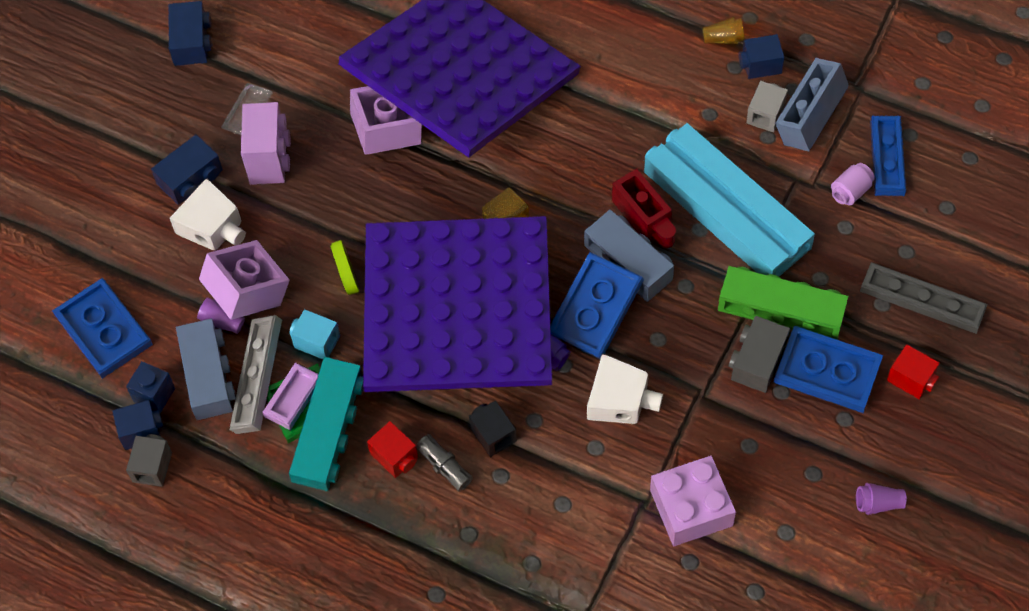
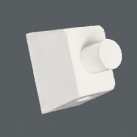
[169,179,246,250]
[587,354,663,424]

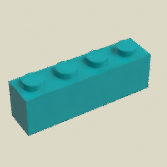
[289,357,364,491]

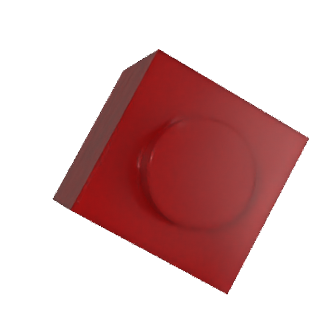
[887,344,940,400]
[367,421,418,478]

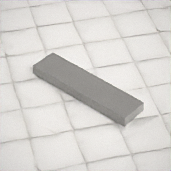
[229,315,282,434]

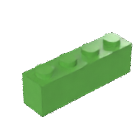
[718,266,849,340]

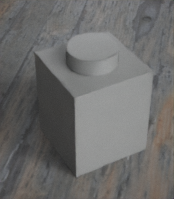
[746,81,788,133]

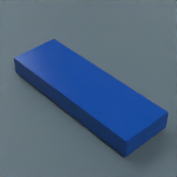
[870,116,906,196]

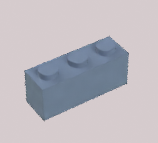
[775,58,849,151]
[584,210,674,302]
[176,318,236,420]

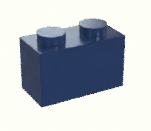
[168,1,212,66]
[151,134,223,205]

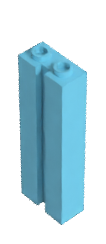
[644,123,815,276]

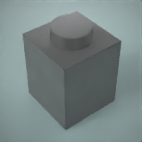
[126,435,172,487]

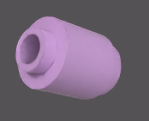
[831,163,875,205]

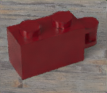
[612,168,676,248]

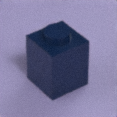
[739,34,784,79]
[126,361,176,413]
[112,400,164,450]

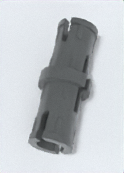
[416,434,473,492]

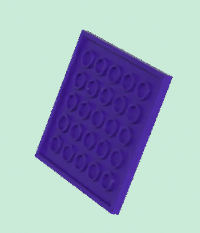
[338,0,580,158]
[363,216,552,392]

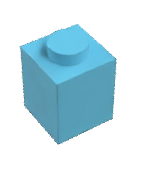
[290,309,340,359]

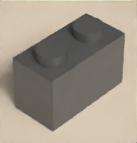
[728,316,790,393]

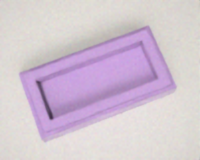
[262,363,319,430]

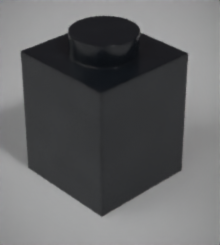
[469,400,517,457]

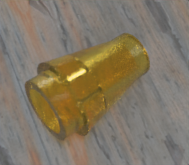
[703,16,745,44]

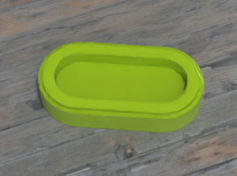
[330,240,360,295]

